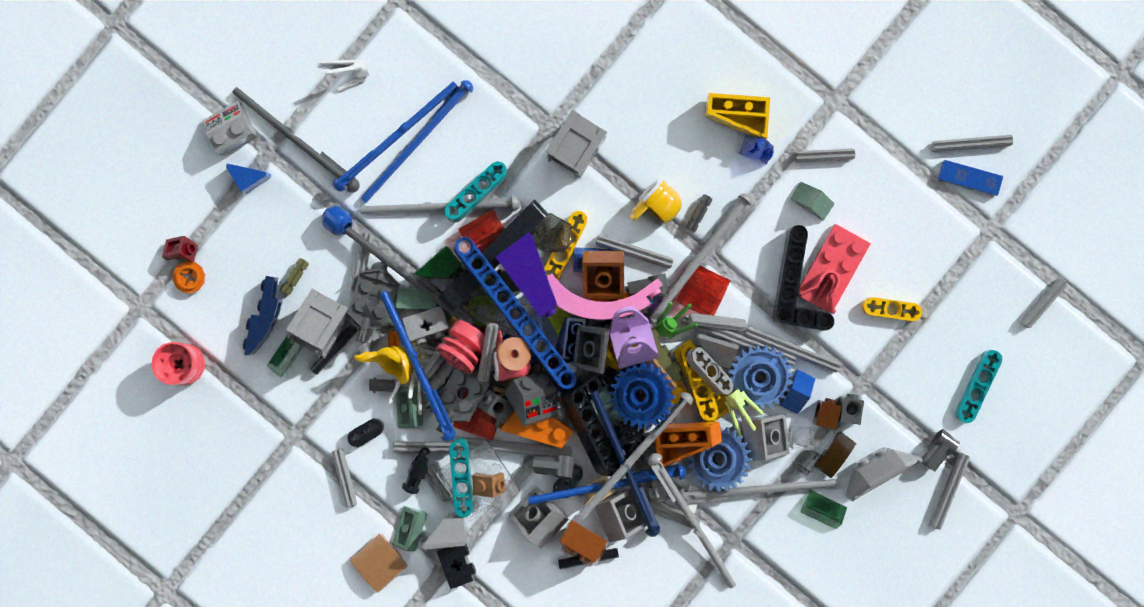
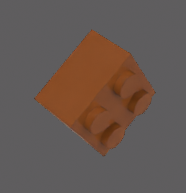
[582,251,624,299]
[559,520,609,567]

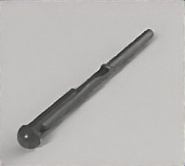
[232,87,360,193]
[345,227,476,327]

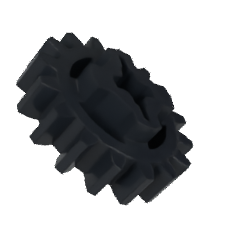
[608,421,651,462]

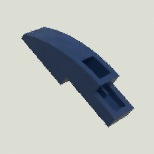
[243,276,283,355]
[551,317,586,398]

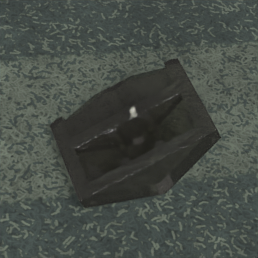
[530,213,571,253]

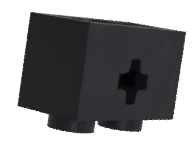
[436,543,477,589]

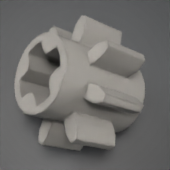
[647,480,670,502]

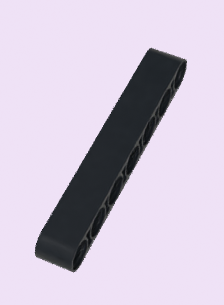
[436,199,549,313]

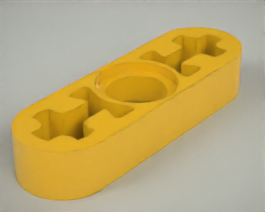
[862,297,922,321]

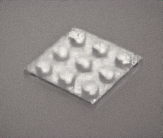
[436,440,521,523]

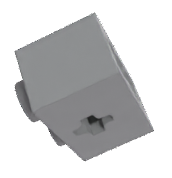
[402,306,449,347]

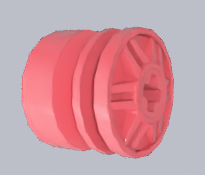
[436,320,485,374]
[151,342,205,386]

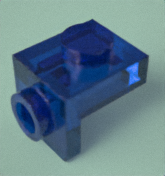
[739,135,774,165]

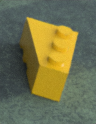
[705,93,770,142]

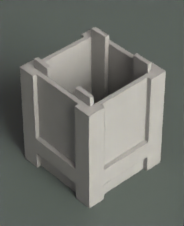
[546,110,607,179]
[286,288,350,359]

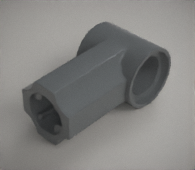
[627,273,669,296]
[922,429,960,472]
[532,455,575,479]

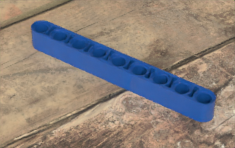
[453,237,576,389]

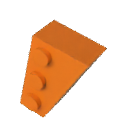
[655,422,722,467]

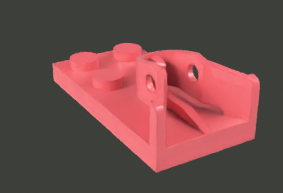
[798,224,871,314]

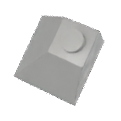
[694,333,739,370]
[423,512,468,550]

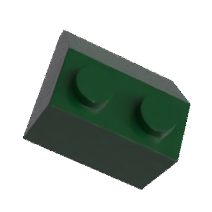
[416,246,465,279]

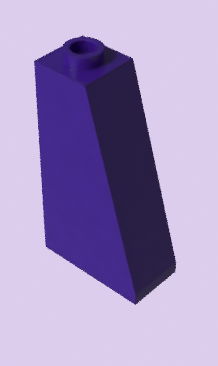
[496,232,558,319]

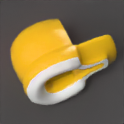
[629,179,682,224]

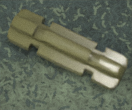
[280,258,309,295]

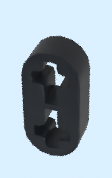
[347,418,384,447]
[553,463,583,492]

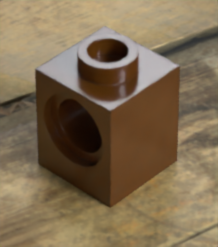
[812,398,842,430]

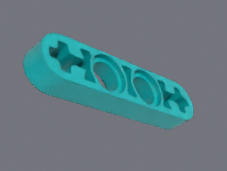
[444,161,508,223]
[955,350,1003,423]
[449,438,474,517]

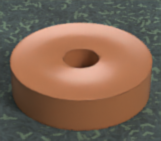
[496,337,531,371]

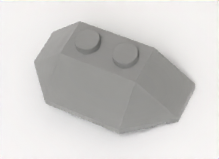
[846,447,923,502]

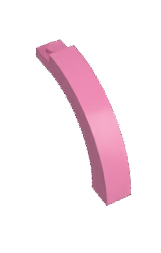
[547,274,663,321]

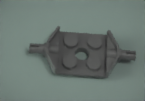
[347,261,400,343]
[435,356,491,434]

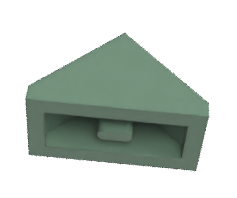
[790,182,835,221]

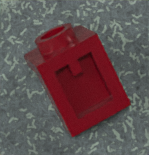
[162,236,198,262]

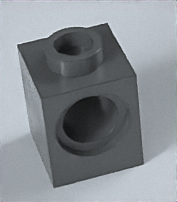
[478,389,513,423]
[838,393,864,425]

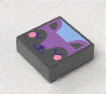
[643,296,663,317]

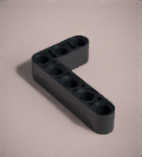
[773,225,835,330]
[560,367,621,477]

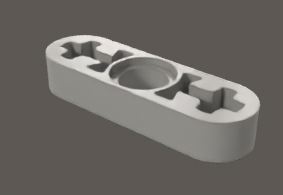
[686,348,733,395]

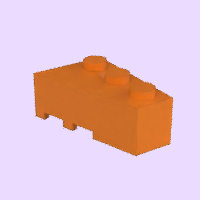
[500,410,574,448]

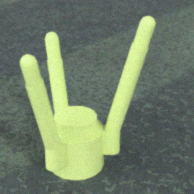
[724,389,763,437]

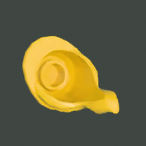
[354,345,413,384]

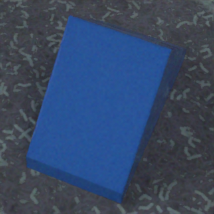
[226,163,271,193]
[779,369,816,414]

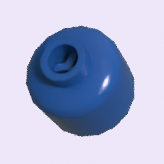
[322,206,353,236]

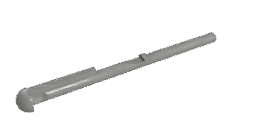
[649,193,753,323]
[360,196,520,214]
[579,392,693,519]
[648,453,736,588]
[679,479,837,504]

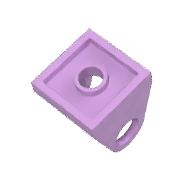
[609,306,659,369]

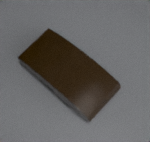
[815,431,857,478]

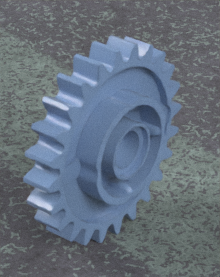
[728,344,794,409]
[686,426,753,492]

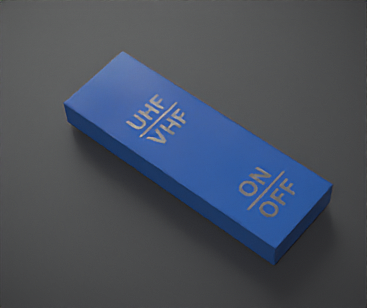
[938,160,1004,196]

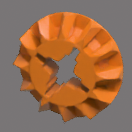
[173,261,206,293]

